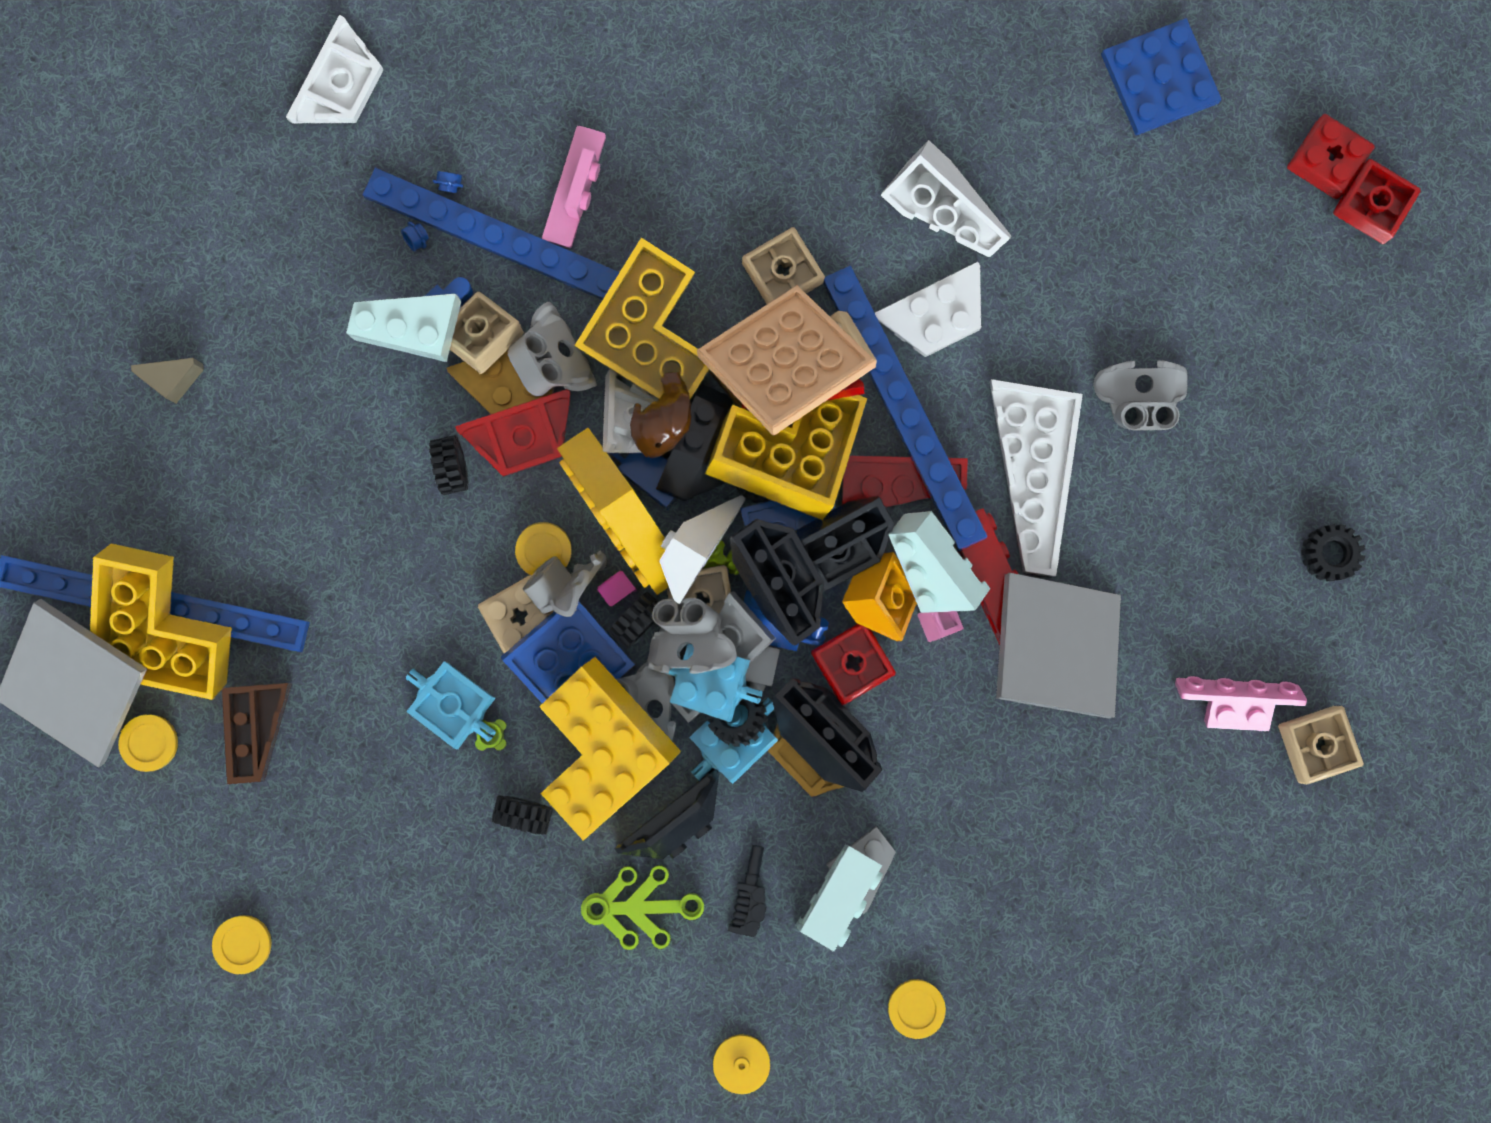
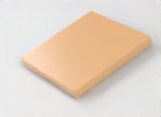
[697,285,876,436]

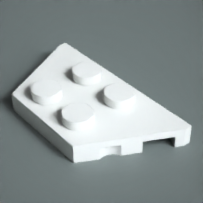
[286,15,383,123]
[875,262,981,357]
[603,369,659,453]

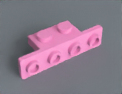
[542,126,606,249]
[1175,676,1307,731]

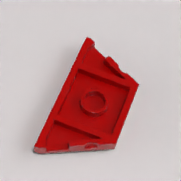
[455,389,571,476]

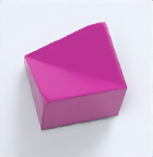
[597,571,637,606]

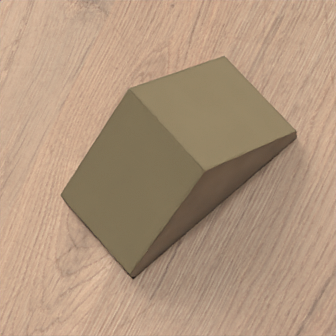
[131,358,204,403]

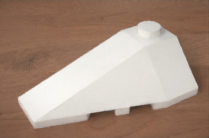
[881,140,1011,257]
[659,495,746,604]

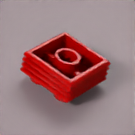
[1287,114,1375,200]
[1333,159,1421,244]
[811,624,896,705]

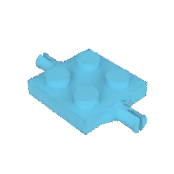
[661,644,763,722]
[406,661,496,749]
[689,698,778,784]

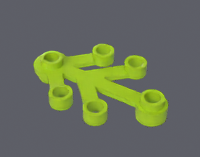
[581,865,704,950]

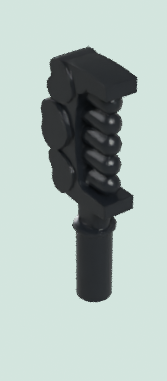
[728,845,766,937]

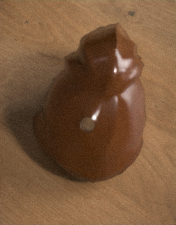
[630,372,691,458]

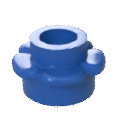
[433,171,463,193]
[401,221,429,251]

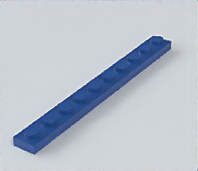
[363,168,620,300]
[824,265,987,552]
[0,555,310,652]

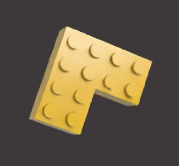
[574,238,709,399]
[705,395,867,520]
[557,428,669,595]
[90,544,232,700]
[539,657,681,841]

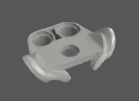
[508,302,597,396]
[1093,360,1188,431]
[523,550,607,617]
[646,598,737,674]
[616,662,676,741]

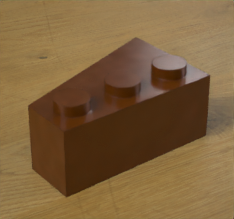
[222,683,292,785]

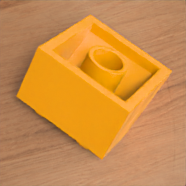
[842,552,917,641]

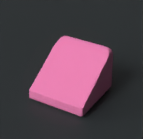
[918,611,964,642]

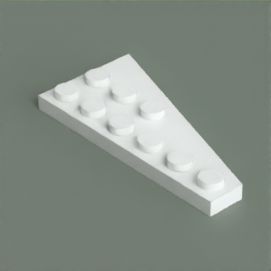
[989,379,1083,577]

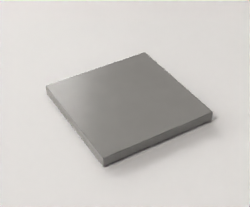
[996,573,1121,719]
[0,599,147,768]

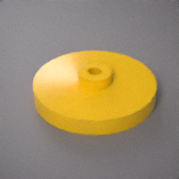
[515,522,572,576]
[118,715,178,772]
[212,915,272,974]
[888,979,946,1039]
[713,1034,770,1094]

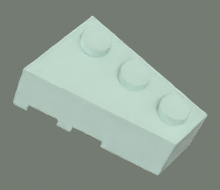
[346,294,461,362]
[888,511,990,613]
[795,844,883,951]

